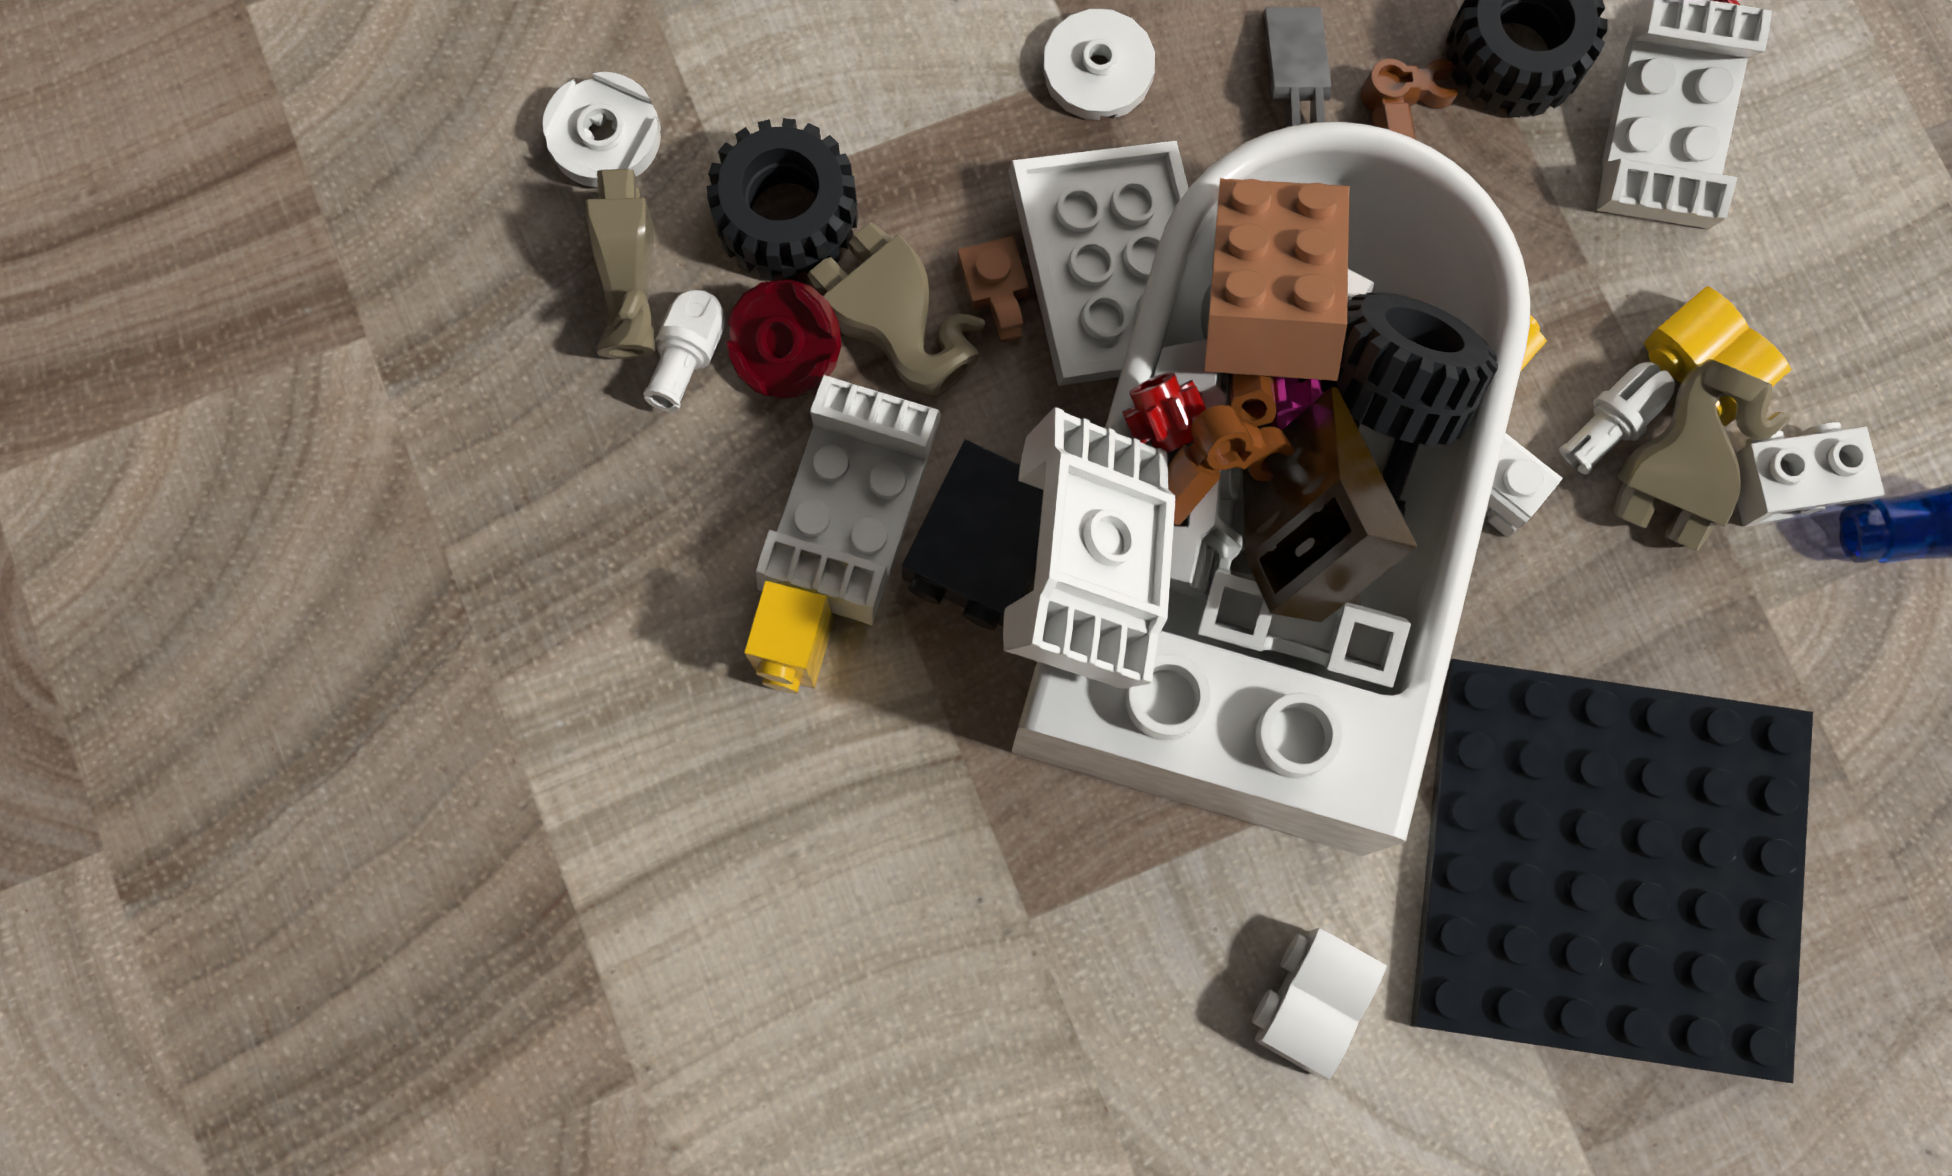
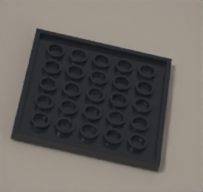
[1411,659,1813,1083]

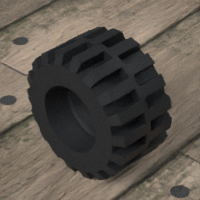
[1446,0,1608,118]
[707,118,858,281]
[1321,292,1498,446]

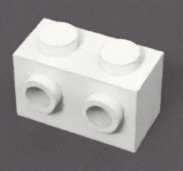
[1736,422,1885,527]

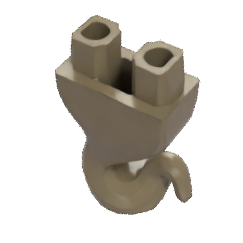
[585,169,655,359]
[808,222,986,397]
[1613,359,1790,551]

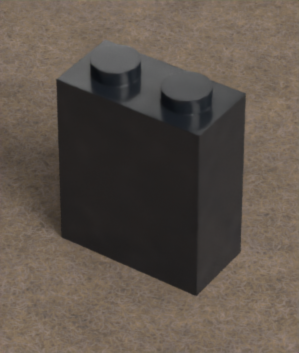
[901,439,1044,630]

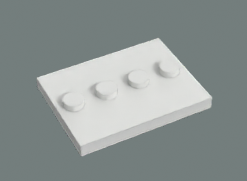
[1008,141,1189,386]

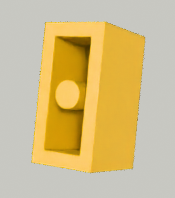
[744,580,834,694]

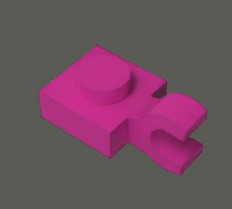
[1270,376,1322,430]

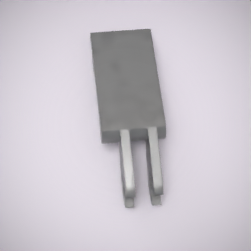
[1263,7,1331,128]

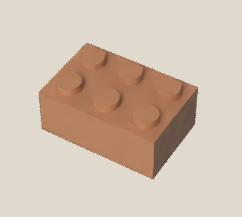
[1204,178,1350,381]

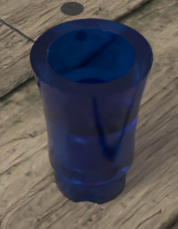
[1839,483,1952,564]

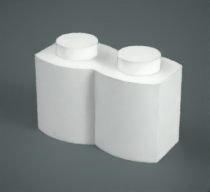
[1252,928,1387,1080]

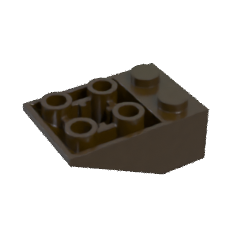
[1242,386,1418,623]

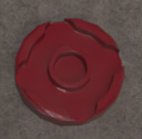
[726,279,841,398]

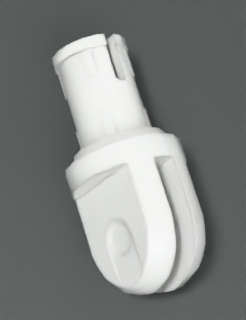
[643,290,725,412]
[1559,362,1675,475]

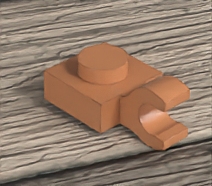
[958,236,1029,343]

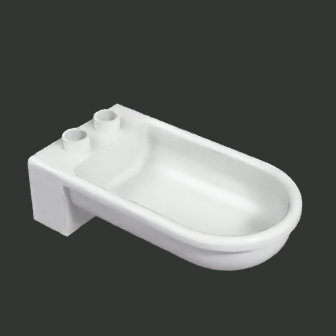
[1011,122,1530,856]

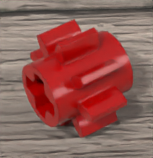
[1122,372,1206,452]

